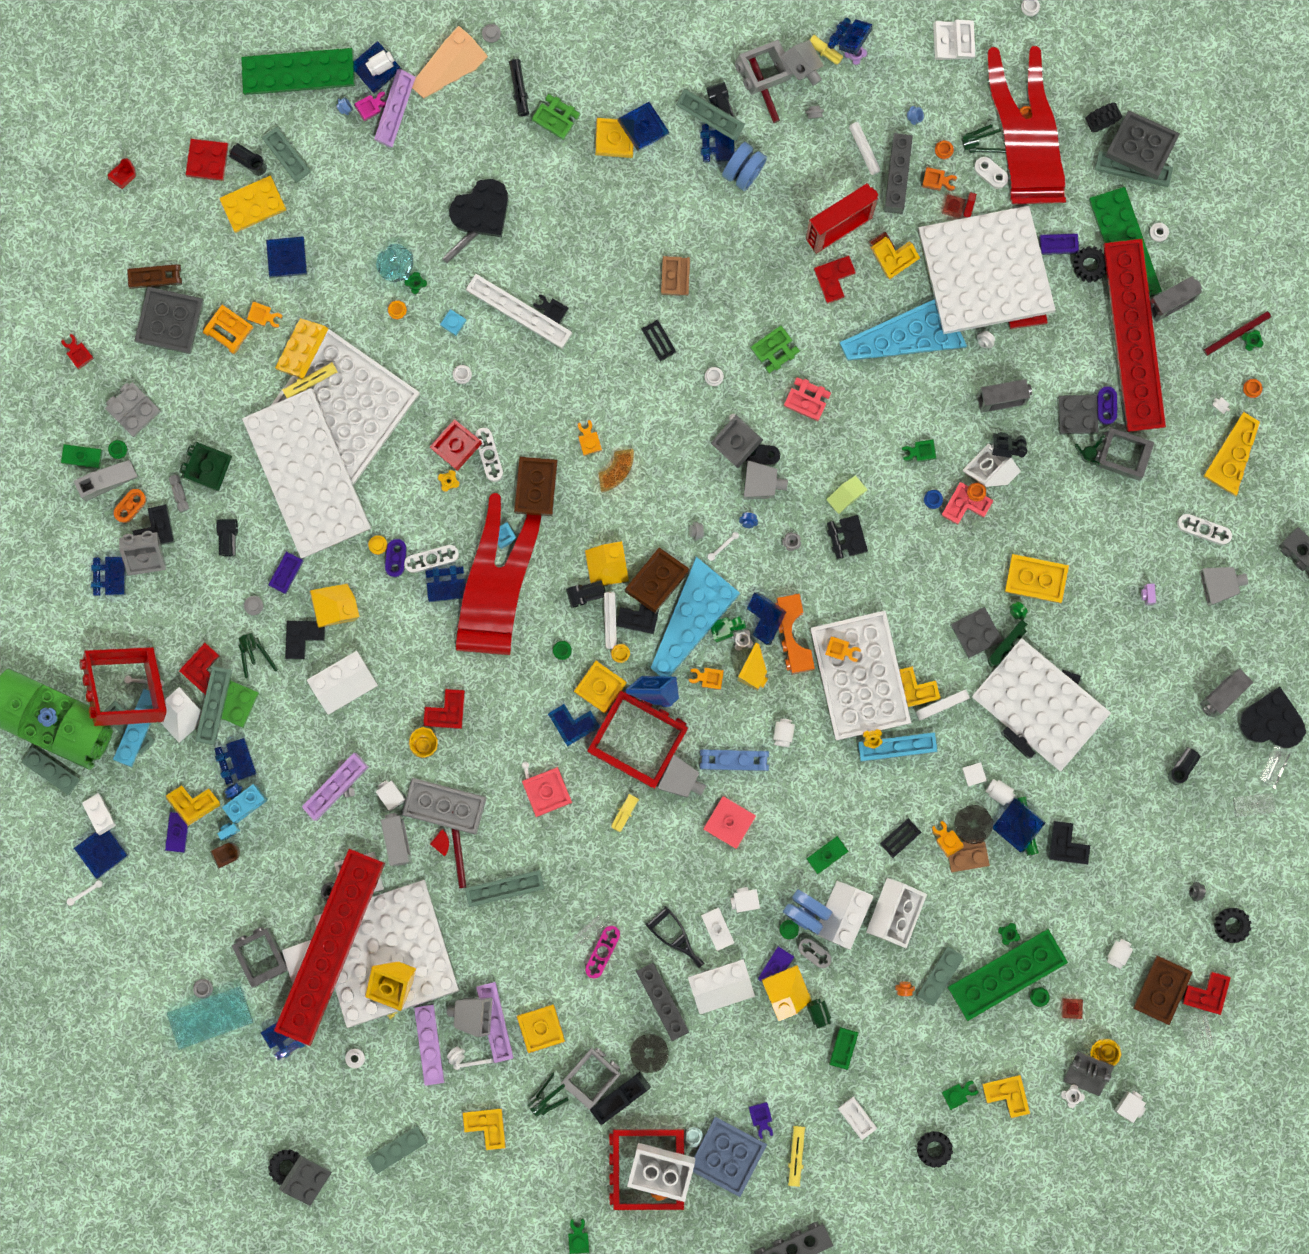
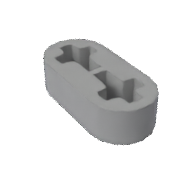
[798,939,831,968]

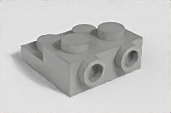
[105,382,161,437]
[119,531,166,576]

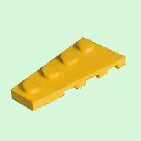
[1203,412,1260,497]

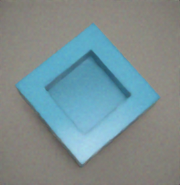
[440,309,467,336]
[498,522,517,549]
[217,823,240,841]

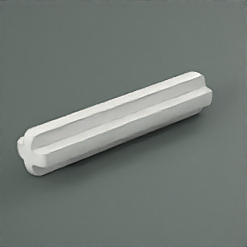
[849,122,880,175]
[604,592,617,649]

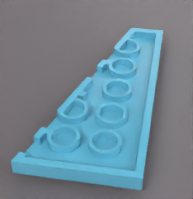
[840,299,967,361]
[651,557,740,677]

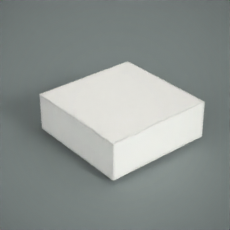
[962,762,987,787]

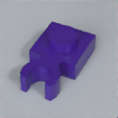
[748,1102,773,1139]

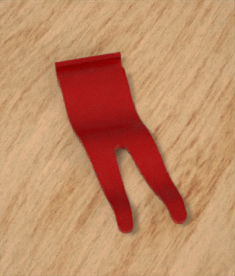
[987,46,1066,204]
[456,493,542,655]

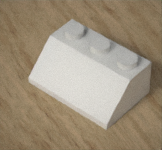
[307,651,378,715]
[866,878,927,948]
[814,881,874,950]
[688,959,755,1014]
[627,1143,696,1202]

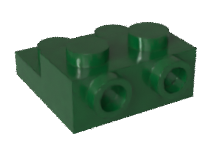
[179,442,232,492]

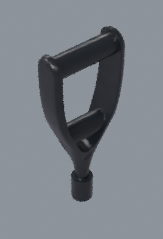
[645,906,704,968]

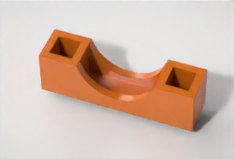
[774,593,815,675]

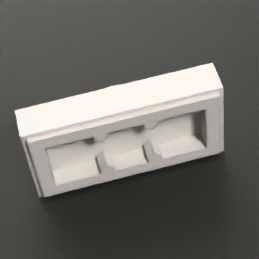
[701,908,734,951]
[838,1097,877,1140]

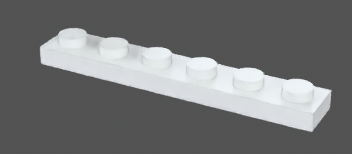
[466,274,572,349]

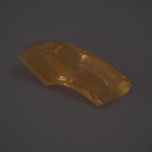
[599,449,634,493]

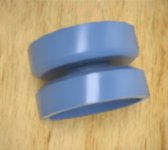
[722,142,767,191]
[783,889,833,935]

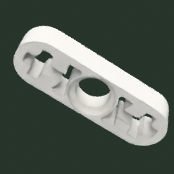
[475,428,503,482]
[1177,514,1232,545]
[404,545,459,573]
[916,690,970,721]

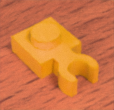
[247,302,282,328]
[578,420,602,456]
[825,636,862,662]
[689,668,724,690]
[932,821,964,857]

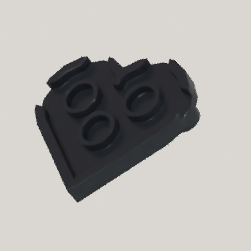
[449,179,509,238]
[1239,687,1306,748]

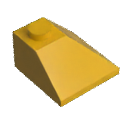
[585,541,629,586]
[310,584,359,628]
[737,643,768,691]
[365,961,416,1011]
[762,965,812,1021]

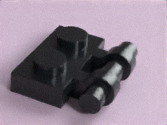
[992,432,1027,458]
[827,515,868,560]

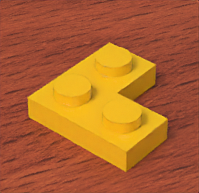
[870,237,920,279]
[899,666,941,707]
[166,785,220,826]
[982,1075,1030,1118]
[463,1108,506,1150]

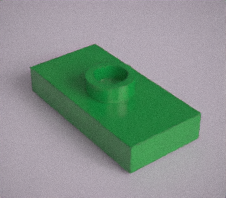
[61,444,103,469]
[806,836,849,875]
[829,1027,859,1070]

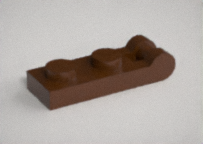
[127,264,182,289]

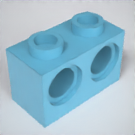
[222,784,268,824]

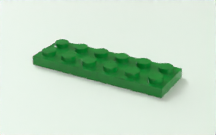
[241,48,355,95]
[1089,187,1162,297]
[947,929,1068,1021]

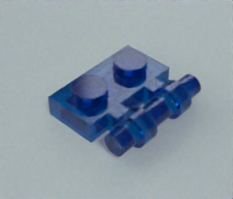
[827,18,873,55]
[700,124,735,163]
[91,557,126,596]
[425,565,466,603]
[214,738,257,785]
[260,1022,306,1060]

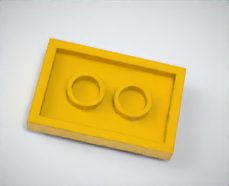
[219,175,286,233]
[275,318,328,379]
[1005,554,1069,604]

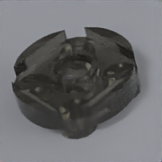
[954,805,993,844]
[630,1034,669,1073]

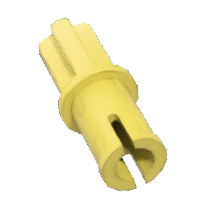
[810,35,843,65]
[611,794,639,832]

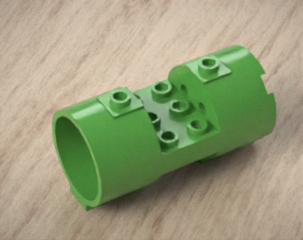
[0,669,113,770]

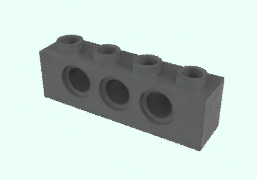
[884,133,913,214]
[1279,527,1309,574]
[636,962,689,1041]
[754,1221,834,1254]

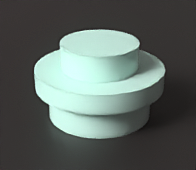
[684,1127,703,1147]

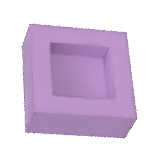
[1141,584,1156,605]

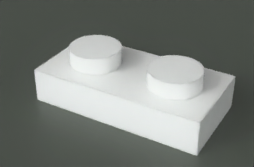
[82,793,116,835]

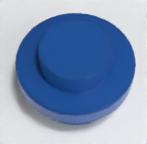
[924,490,943,509]
[739,512,758,528]
[224,783,243,799]

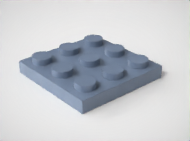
[693,1116,767,1197]

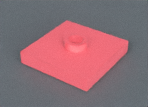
[522,767,572,817]
[703,796,756,849]

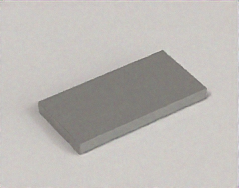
[402,778,487,835]

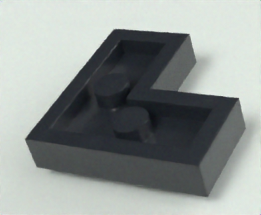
[132,505,175,545]
[616,604,659,635]
[285,621,325,660]
[1049,821,1091,865]

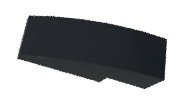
[590,1072,651,1125]

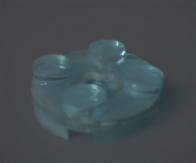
[376,244,413,283]

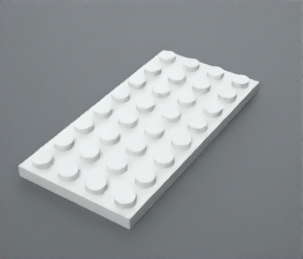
[242,388,372,559]

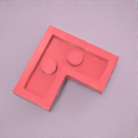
[941,482,994,525]

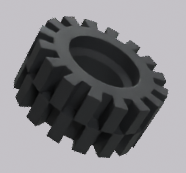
[1085,102,1123,133]
[1073,246,1106,283]
[1214,908,1252,943]
[916,1131,953,1168]
[268,1149,300,1185]

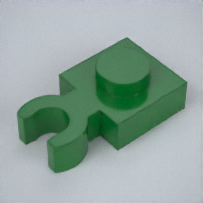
[902,439,937,462]
[941,1081,978,1110]
[568,1218,589,1254]

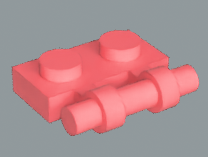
[784,377,831,422]

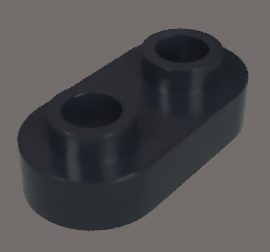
[745,444,781,465]

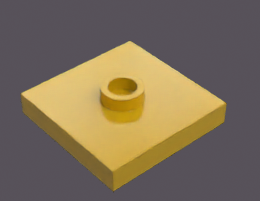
[595,118,634,158]
[574,661,627,714]
[517,1004,566,1053]

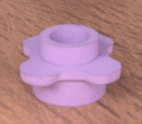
[845,43,867,65]

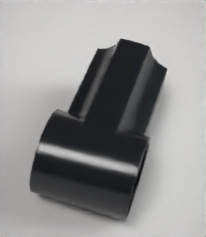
[706,82,734,117]
[229,143,267,176]
[216,519,238,557]
[566,580,606,608]
[1168,747,1201,785]

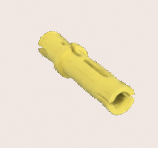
[282,362,338,399]
[788,1126,806,1187]

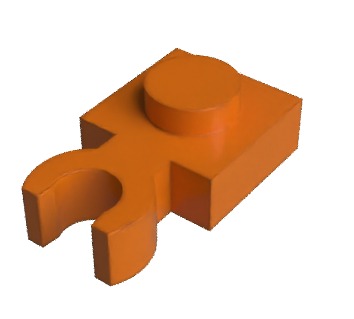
[922,167,957,191]

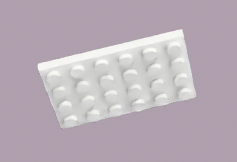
[811,611,912,741]
[972,638,1111,771]

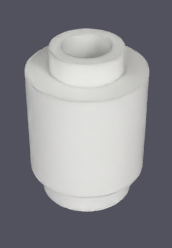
[366,50,395,76]
[773,718,795,747]
[985,779,1015,806]
[1107,939,1133,969]

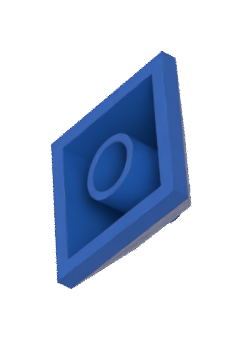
[626,676,679,707]

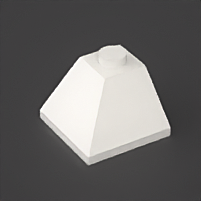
[962,444,1021,487]
[161,687,202,743]

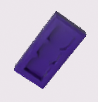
[1039,234,1079,255]
[268,551,304,594]
[165,812,189,853]
[758,946,794,982]

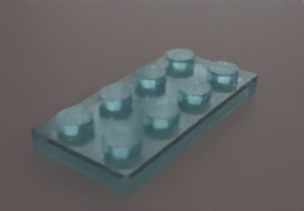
[167,986,254,1050]

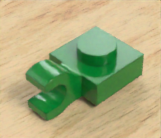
[711,617,746,643]

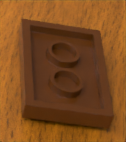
[514,457,558,517]
[625,548,690,614]
[1132,955,1193,1025]

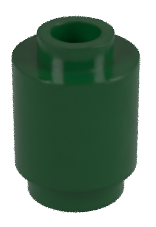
[807,998,832,1029]

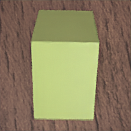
[826,475,867,514]

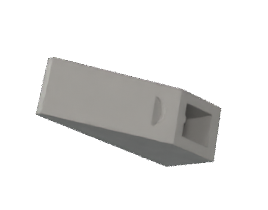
[74,460,138,502]

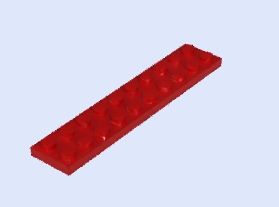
[1103,239,1166,432]
[274,849,385,1046]

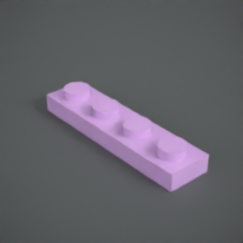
[374,69,415,147]
[302,753,369,821]
[476,982,514,1063]
[414,1005,445,1086]

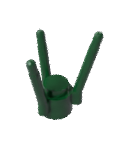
[962,124,1006,153]
[1075,434,1106,466]
[238,633,278,678]
[527,1073,569,1117]

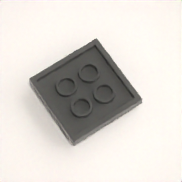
[1105,110,1180,180]
[134,287,204,355]

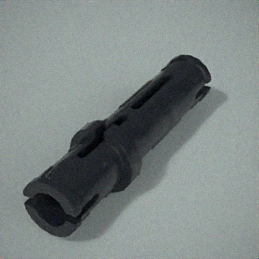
[509,59,530,117]

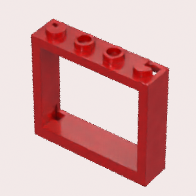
[806,183,878,254]
[79,647,167,726]
[587,691,688,790]
[609,1129,684,1210]

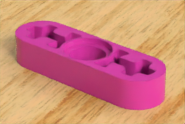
[585,926,620,979]

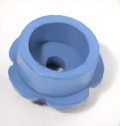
[336,97,353,115]
[907,106,924,125]
[38,708,57,727]

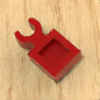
[61,334,94,369]

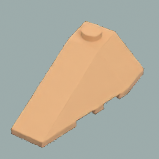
[412,26,488,99]

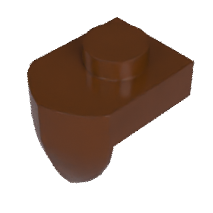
[210,842,240,869]

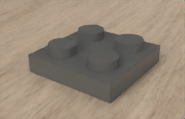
[1058,395,1099,434]
[711,415,763,468]
[950,607,1003,659]
[279,1155,332,1206]

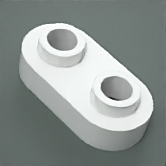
[974,157,1008,189]

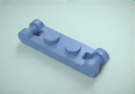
[700,750,769,771]

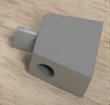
[781,40,823,86]
[743,461,788,500]
[1200,567,1248,606]
[658,755,706,798]
[447,997,492,1037]

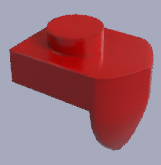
[107,158,136,189]

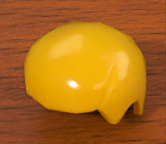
[409,727,438,758]
[1090,1038,1122,1066]

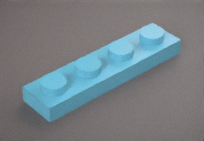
[113,689,153,768]
[858,732,938,762]

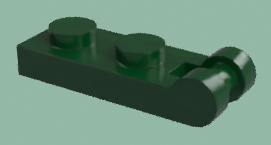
[988,620,1028,667]

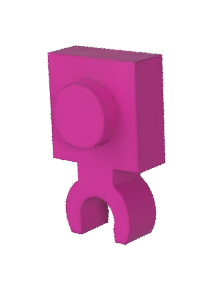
[354,92,387,121]

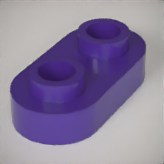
[1097,386,1117,425]
[385,539,407,578]

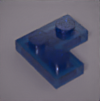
[747,592,786,645]
[548,704,600,747]

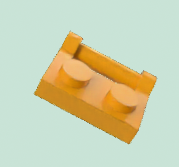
[203,305,254,354]

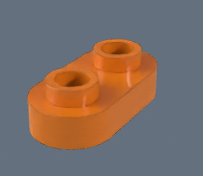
[114,489,147,523]

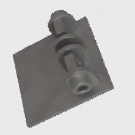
[1063,1051,1114,1096]

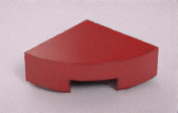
[963,192,977,218]
[430,829,449,856]

